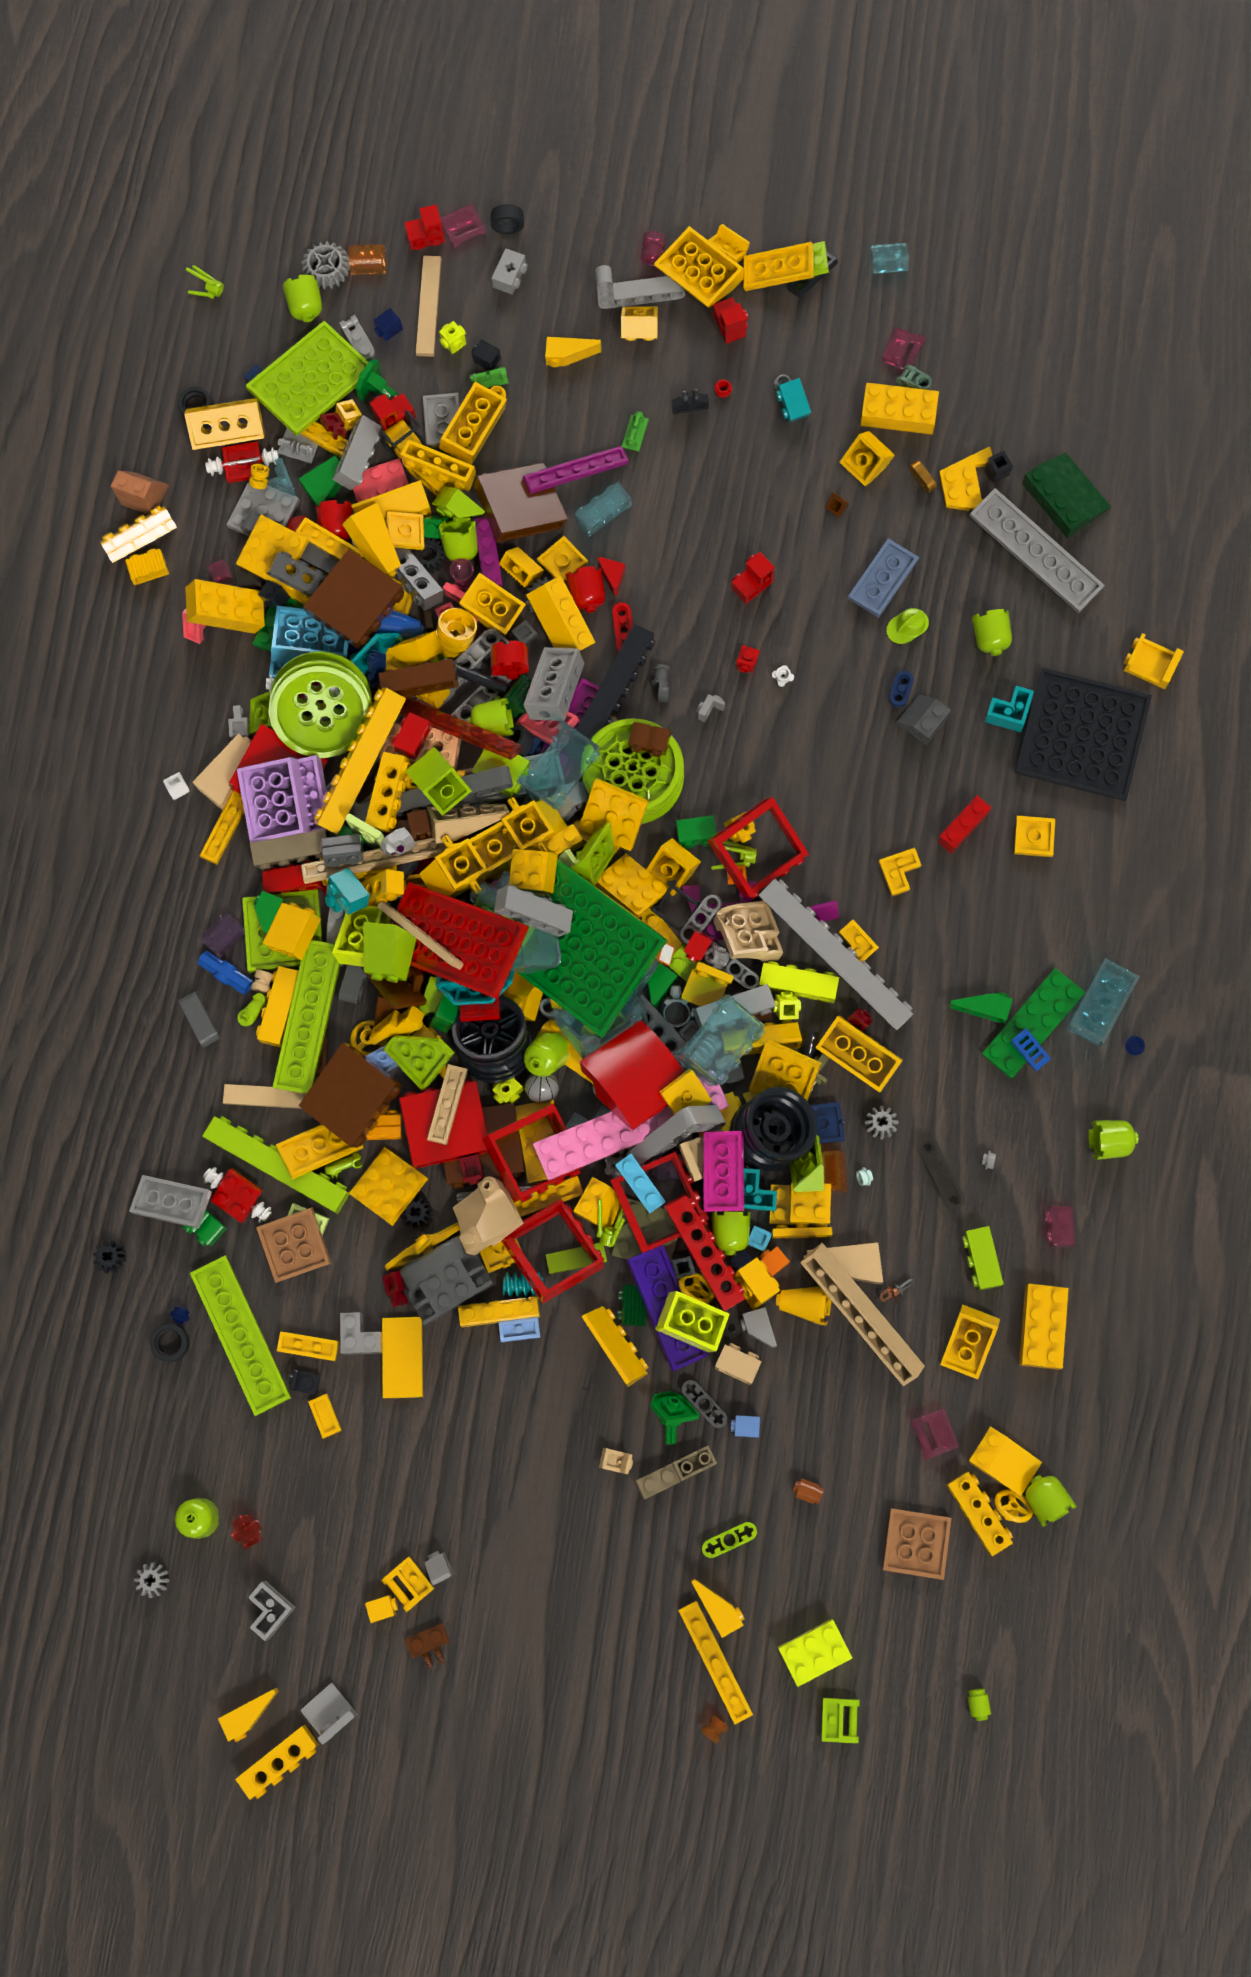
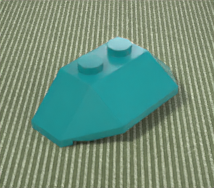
[349,633,403,681]
[436,967,515,1005]

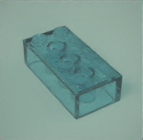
[1066,958,1140,1047]

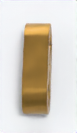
[909,460,937,493]

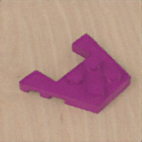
[682,882,756,941]

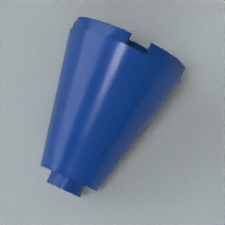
[374,610,424,640]

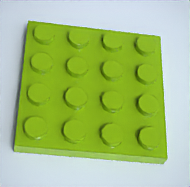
[242,889,323,973]

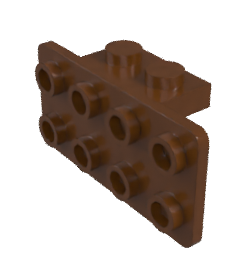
[361,966,427,1009]

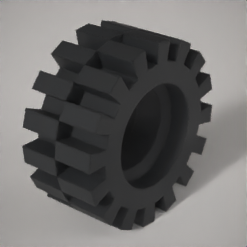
[412,537,446,573]

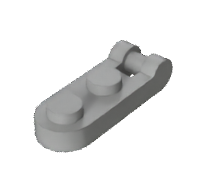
[339,315,375,362]

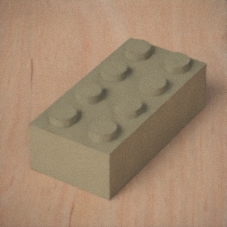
[250,829,330,871]

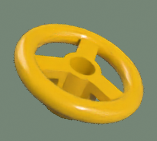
[350,1020,389,1056]
[679,1273,714,1304]
[995,1490,1033,1523]

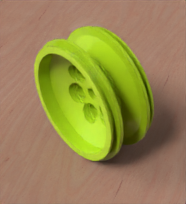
[269,651,372,758]
[581,718,684,824]

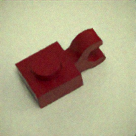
[382,1271,408,1308]

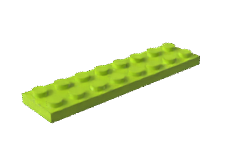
[273,940,340,1094]
[190,1256,292,1416]

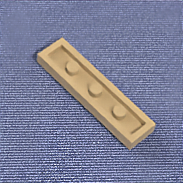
[427,1064,468,1145]

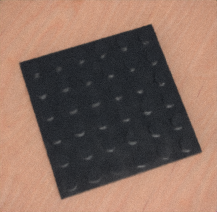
[1015,668,1152,801]

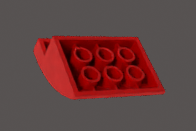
[579,1020,685,1131]

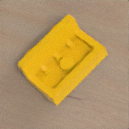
[708,224,750,263]

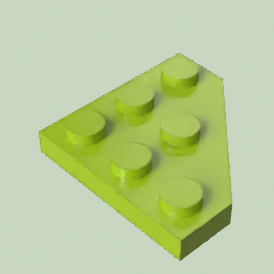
[383,1035,454,1091]

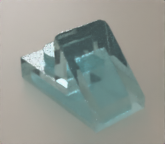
[267,457,297,497]

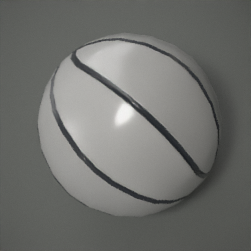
[524,1073,559,1104]

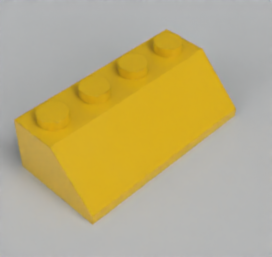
[351,480,432,524]
[526,576,596,651]
[721,1020,802,1057]

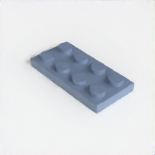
[848,538,919,618]

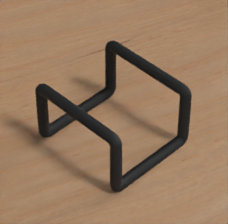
[379,410,424,459]
[650,880,703,931]

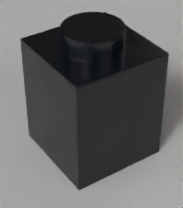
[471,339,501,370]
[985,451,1013,483]
[258,580,290,610]
[671,1249,698,1279]

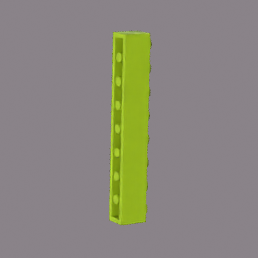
[203,1116,350,1214]

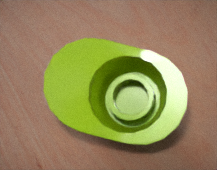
[887,608,929,644]

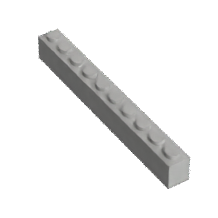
[759,879,913,1031]

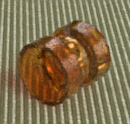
[701,1714,730,1744]

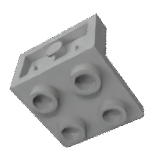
[301,1683,358,1745]

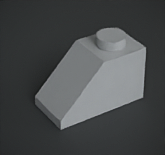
[740,1307,777,1348]
[424,1551,455,1585]

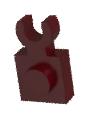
[319,412,347,440]

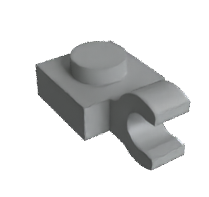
[228,705,249,739]

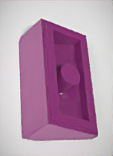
[805,900,839,922]

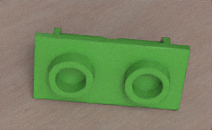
[470,367,509,388]
[622,411,649,452]

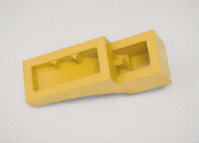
[368,1006,425,1045]

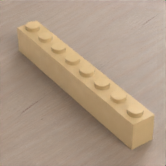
[800,1243,925,1386]

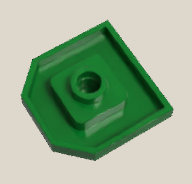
[356,359,398,402]
[650,1391,700,1444]

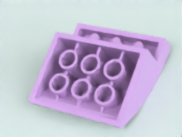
[237,755,330,843]

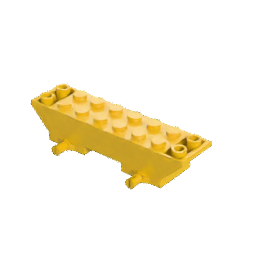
[419,797,568,898]

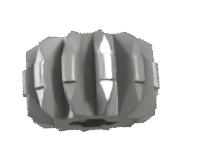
[865,1106,899,1140]
[134,1562,170,1598]

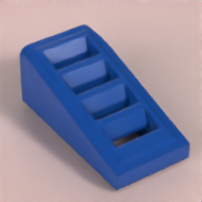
[1010,1028,1051,1072]

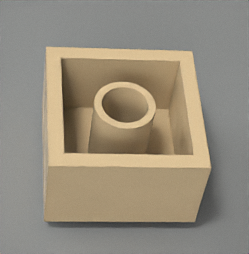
[715,1343,762,1385]

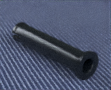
[455,663,509,695]

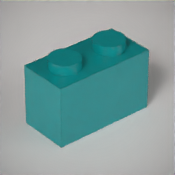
[775,378,811,423]

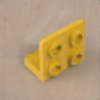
[681,961,734,1007]

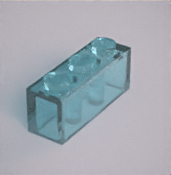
[575,482,632,537]

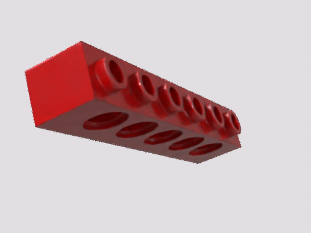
[664,1194,745,1311]

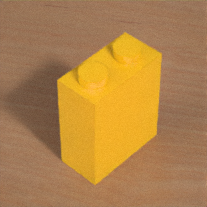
[263,902,321,960]

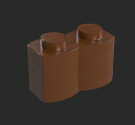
[628,722,671,757]

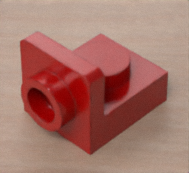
[735,645,760,673]

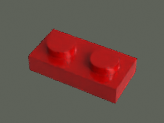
[460,999,501,1022]

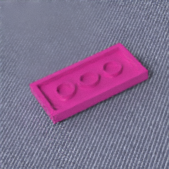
[704,1131,744,1212]

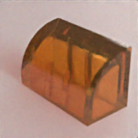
[349,245,387,274]
[821,1150,848,1193]

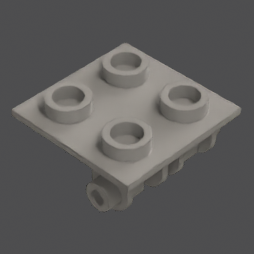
[278,428,318,463]

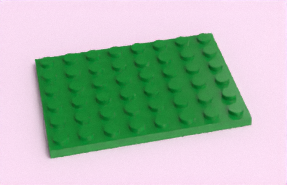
[515,858,668,1037]

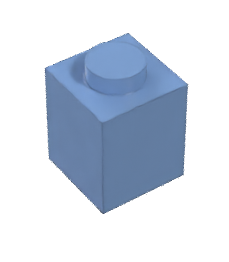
[731,1415,760,1438]

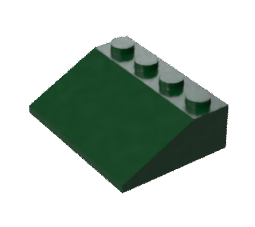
[1022,452,1111,539]

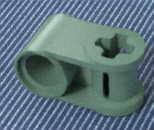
[896,365,932,390]

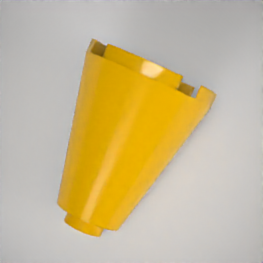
[776,1286,831,1326]

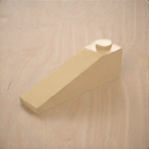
[427,804,510,844]

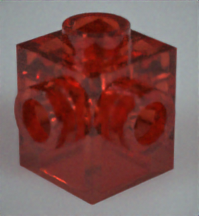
[231,1513,262,1551]

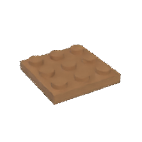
[256,1207,331,1283]
[883,1508,952,1580]

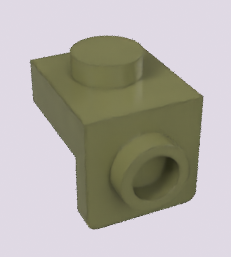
[814,1053,829,1086]

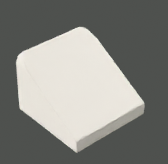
[163,772,189,800]

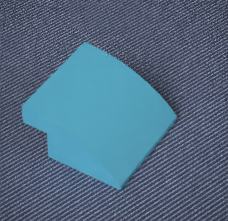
[269,606,348,679]

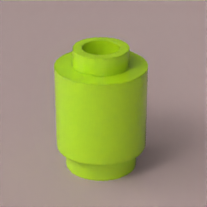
[967,1689,991,1721]

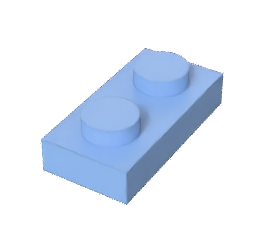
[499,1317,541,1343]

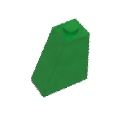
[299,456,342,507]

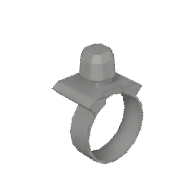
[663,985,690,1027]

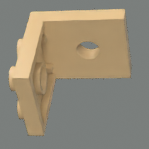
[678,1128,723,1182]

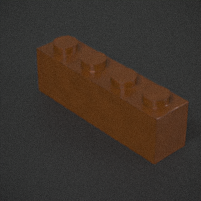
[379,659,459,698]

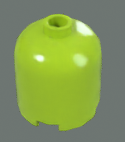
[283,275,322,322]
[439,517,478,564]
[971,609,1012,656]
[468,698,514,739]
[524,1032,570,1077]
[1088,1120,1138,1160]
[712,1211,751,1255]
[1025,1474,1077,1527]
[175,1498,219,1539]

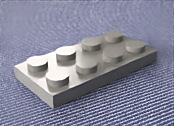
[129,1175,212,1229]

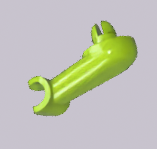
[238,993,268,1026]
[325,1152,362,1179]

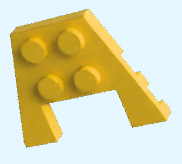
[939,447,992,511]

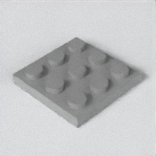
[227,482,300,537]

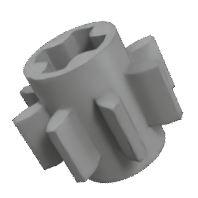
[705,945,729,970]

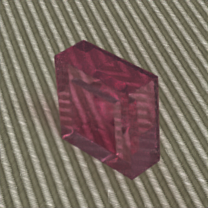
[207,559,232,583]

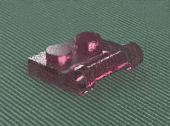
[440,204,486,248]
[882,327,926,369]
[910,1409,959,1460]

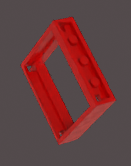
[707,797,809,898]
[482,1103,585,1203]
[610,1152,709,1253]
[501,1199,605,1304]

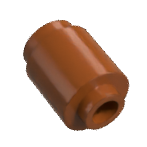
[793,1478,824,1504]

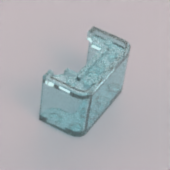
[674,995,765,1086]

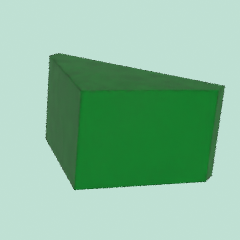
[429,994,460,1033]

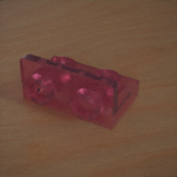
[1045,1206,1075,1247]

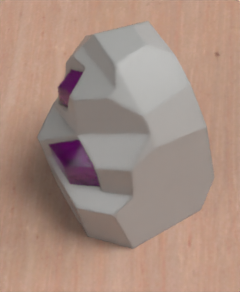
[381,827,416,855]

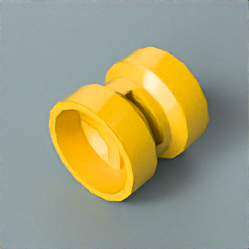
[249,464,269,489]

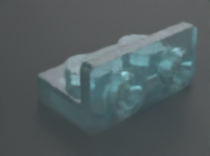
[871,243,909,274]

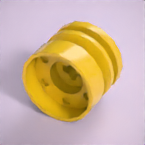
[436,608,477,658]

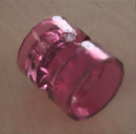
[641,231,666,266]
[450,559,476,591]

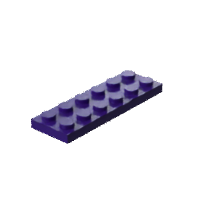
[626,1245,709,1371]

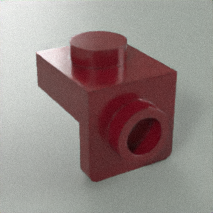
[846,1007,873,1031]
[459,1154,484,1185]

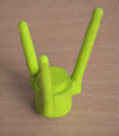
[186,265,224,299]
[711,840,757,870]
[596,1199,625,1247]

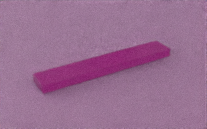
[522,446,629,494]

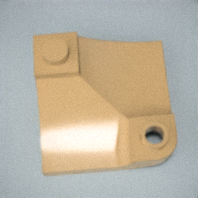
[713,901,783,963]
[453,1176,524,1255]

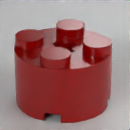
[491,641,529,680]

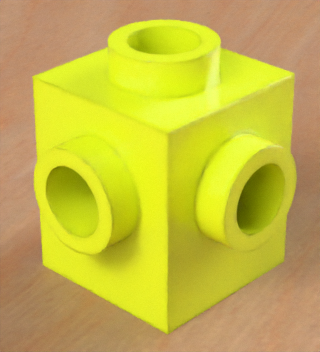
[439,321,466,354]
[772,991,801,1021]
[492,1078,523,1105]

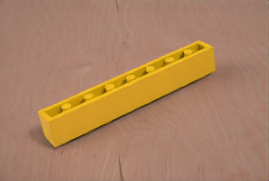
[314,688,406,835]

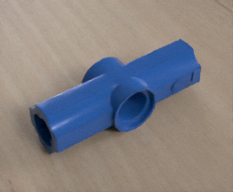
[197,950,253,995]

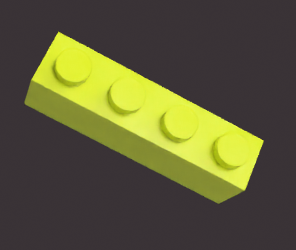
[759,961,839,1003]

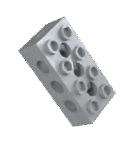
[524,647,584,721]

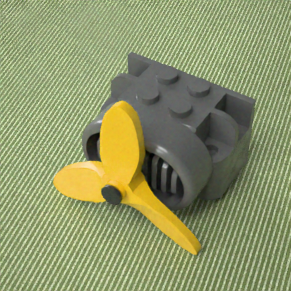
[385,1222,495,1325]

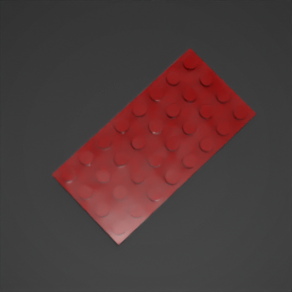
[390,882,529,1000]

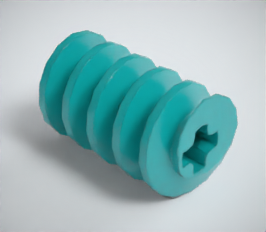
[503,1272,544,1297]

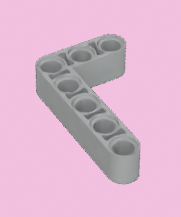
[595,265,685,309]
[680,895,760,989]
[626,1105,726,1167]

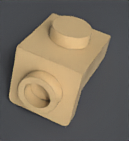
[599,1448,633,1474]

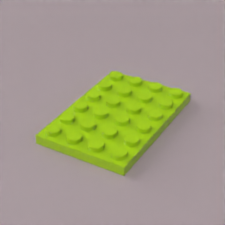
[246,321,368,437]

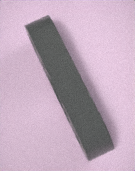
[682,1380,727,1428]

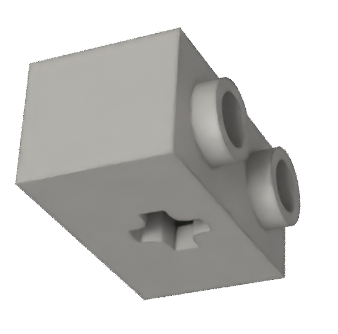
[492,248,528,295]

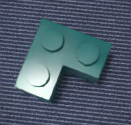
[985,686,1034,732]
[325,868,370,915]
[744,1168,777,1211]

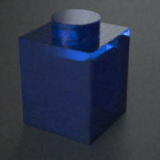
[373,308,403,341]

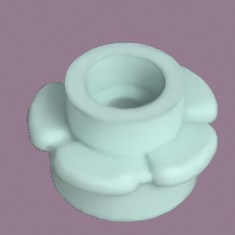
[856,1167,873,1186]

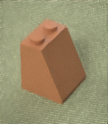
[111,470,169,515]

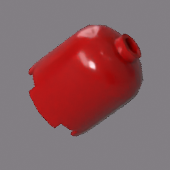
[316,500,353,542]
[565,566,605,613]

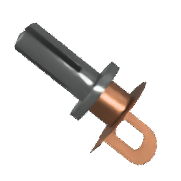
[880,1278,914,1302]

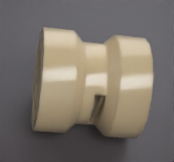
[250,970,273,994]

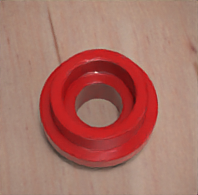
[714,379,732,398]

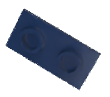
[367,648,386,689]

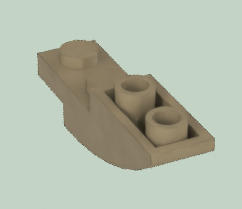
[635,1446,717,1500]

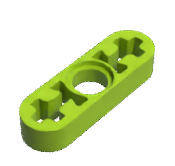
[702,1522,757,1558]

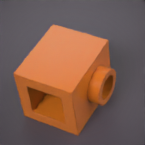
[759,1246,790,1277]

